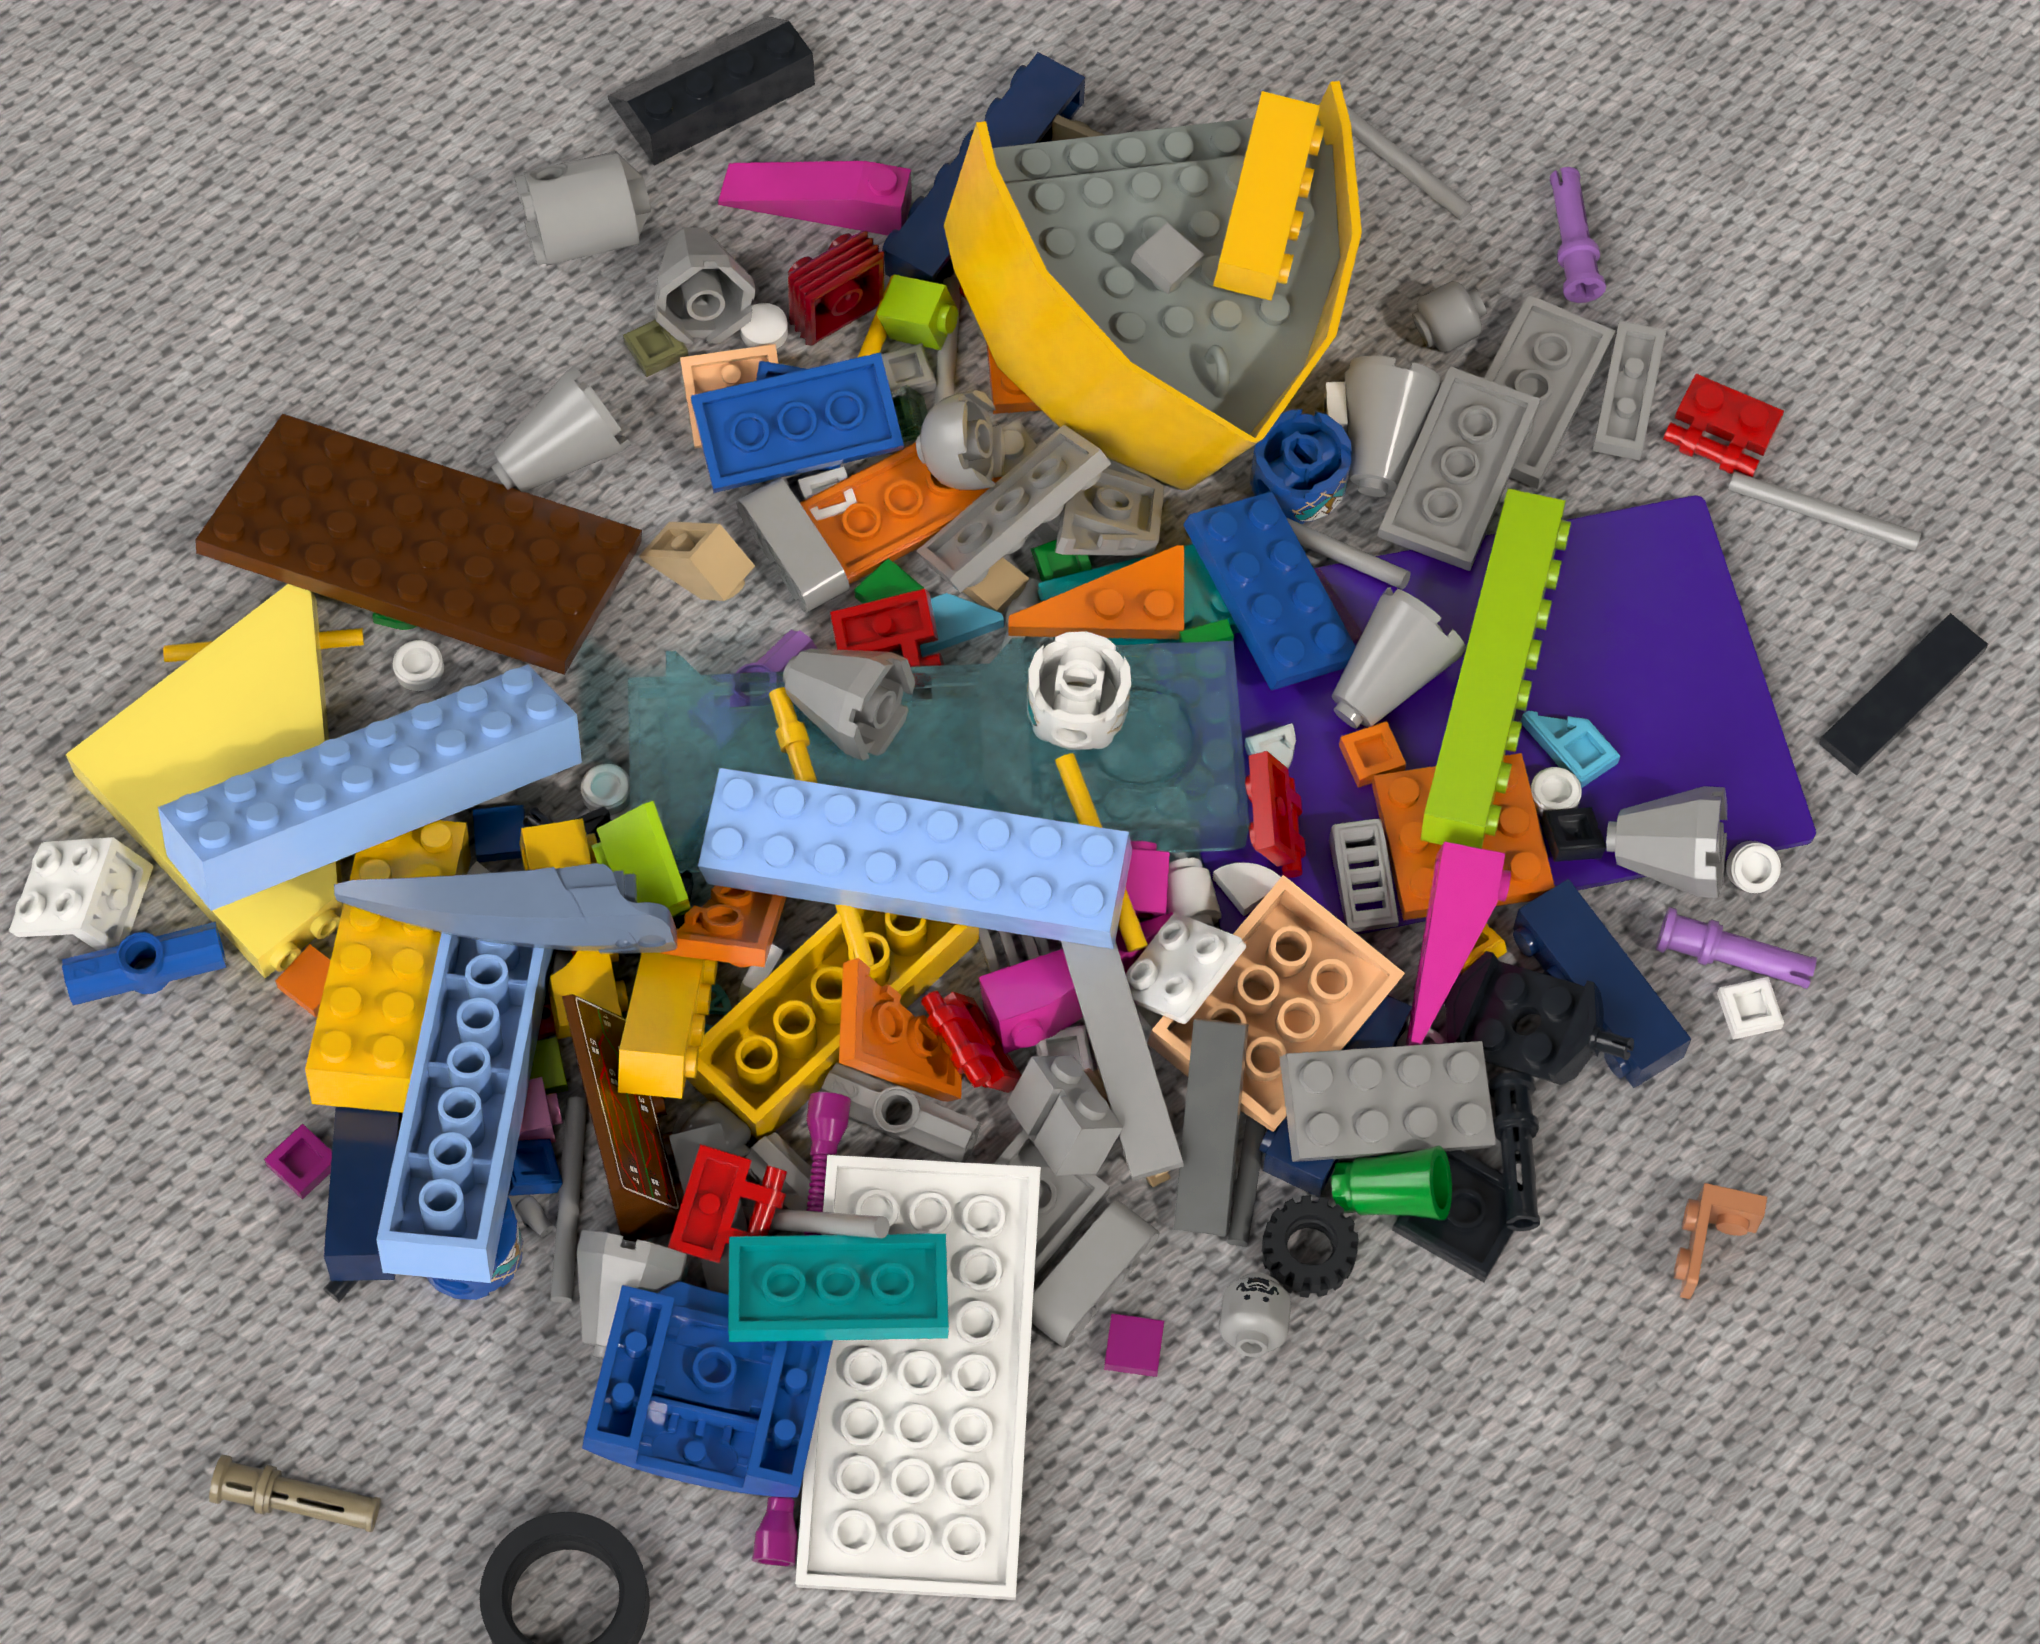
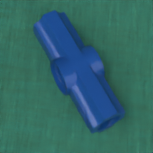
[62,922,227,1006]

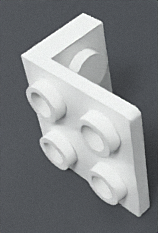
[9,837,153,951]
[1126,912,1246,1030]

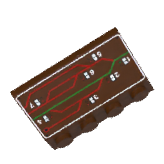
[562,994,684,1242]

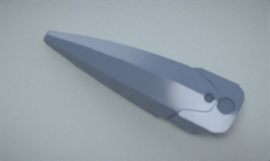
[334,863,678,954]

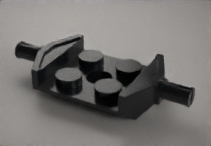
[1443,951,1634,1085]

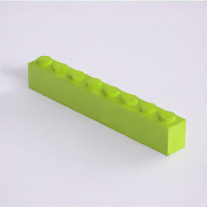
[1420,488,1571,849]

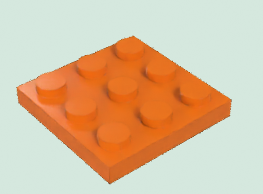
[1372,753,1555,921]

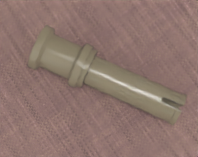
[209,1454,381,1532]

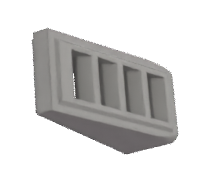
[1329,819,1399,932]

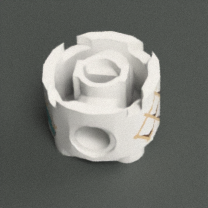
[1027,631,1131,750]

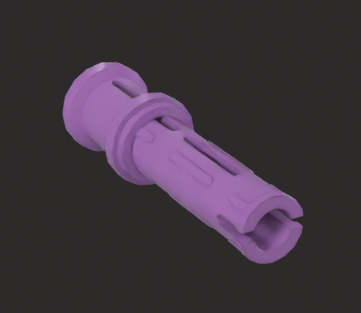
[1550,167,1606,303]
[1656,907,1817,989]

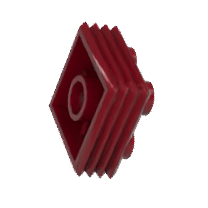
[788,231,884,346]

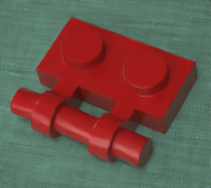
[1663,373,1784,477]
[830,589,945,684]
[1245,751,1306,878]
[921,991,1022,1093]
[668,1144,787,1264]

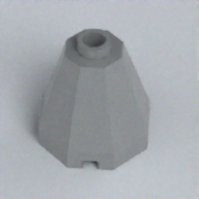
[653,228,756,344]
[783,649,915,761]
[1606,786,1728,898]
[577,1230,691,1360]

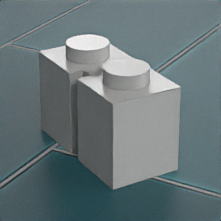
[1007,1055,1123,1176]

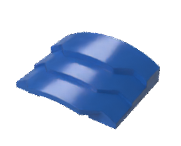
[582,1281,833,1497]

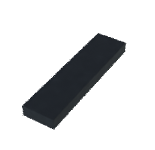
[1819,613,1988,776]

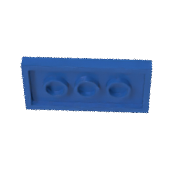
[691,352,904,493]
[1183,491,1356,691]

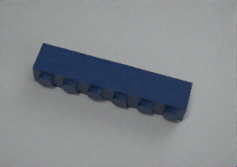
[882,52,1085,284]

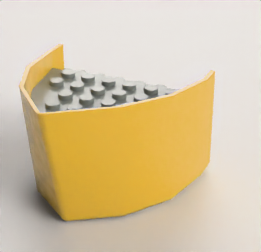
[944,81,1362,491]

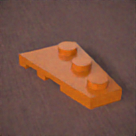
[661,885,786,967]
[839,958,962,1102]

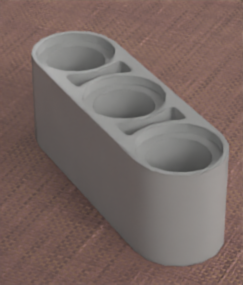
[736,478,850,613]
[1032,1200,1160,1348]

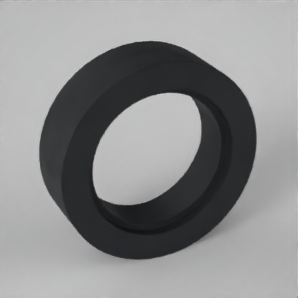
[479,1512,650,1644]

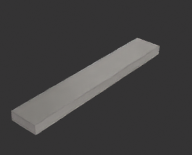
[1060,941,1184,1181]

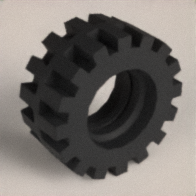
[1261,1195,1359,1298]

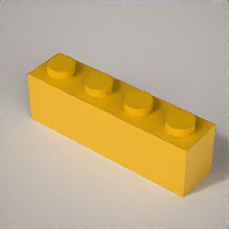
[1213,91,1325,301]
[618,929,718,1099]

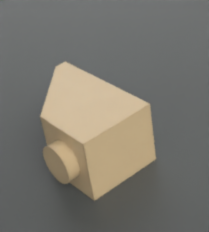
[639,522,755,601]

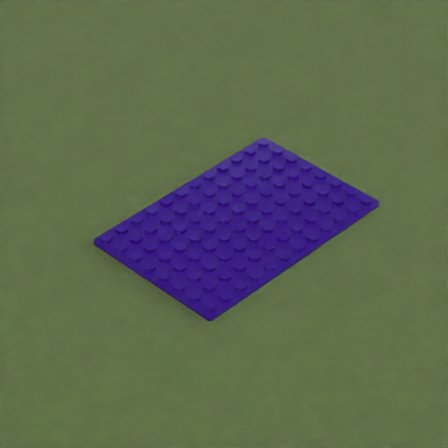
[1147,495,1816,935]

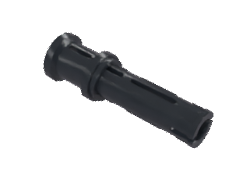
[1488,1072,1540,1231]

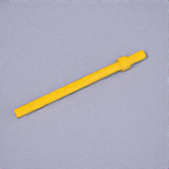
[769,687,875,966]

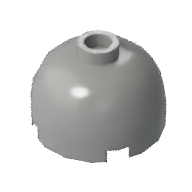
[916,390,1006,490]

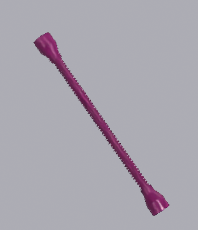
[752,1092,851,1567]

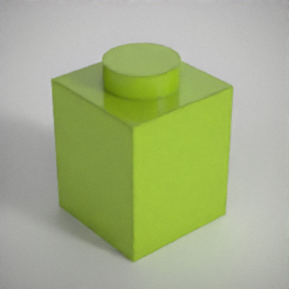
[876,274,958,350]

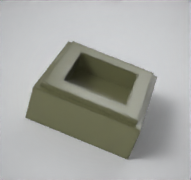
[623,319,689,377]

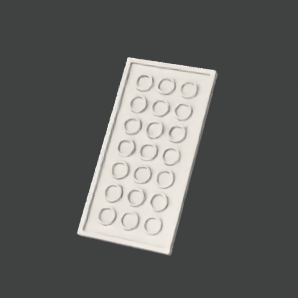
[795,1155,1041,1600]

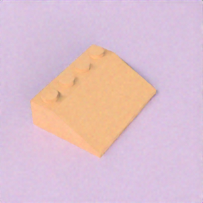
[1147,875,1405,1132]

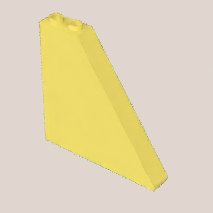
[66,584,344,978]

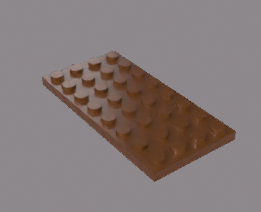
[195,413,642,675]

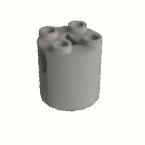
[514,151,651,266]

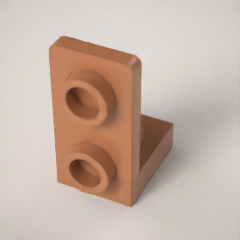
[1673,1183,1767,1299]

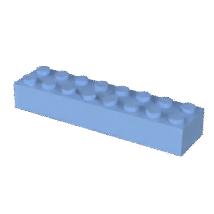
[158,664,582,911]
[698,768,1132,949]
[376,933,555,1283]

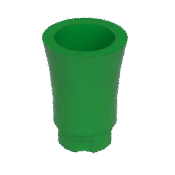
[1331,1145,1452,1220]

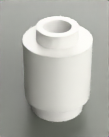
[1166,858,1221,927]

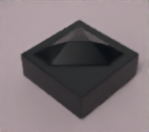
[1540,807,1606,862]

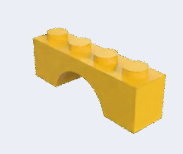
[519,818,629,1039]

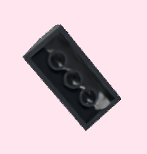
[608,16,815,166]

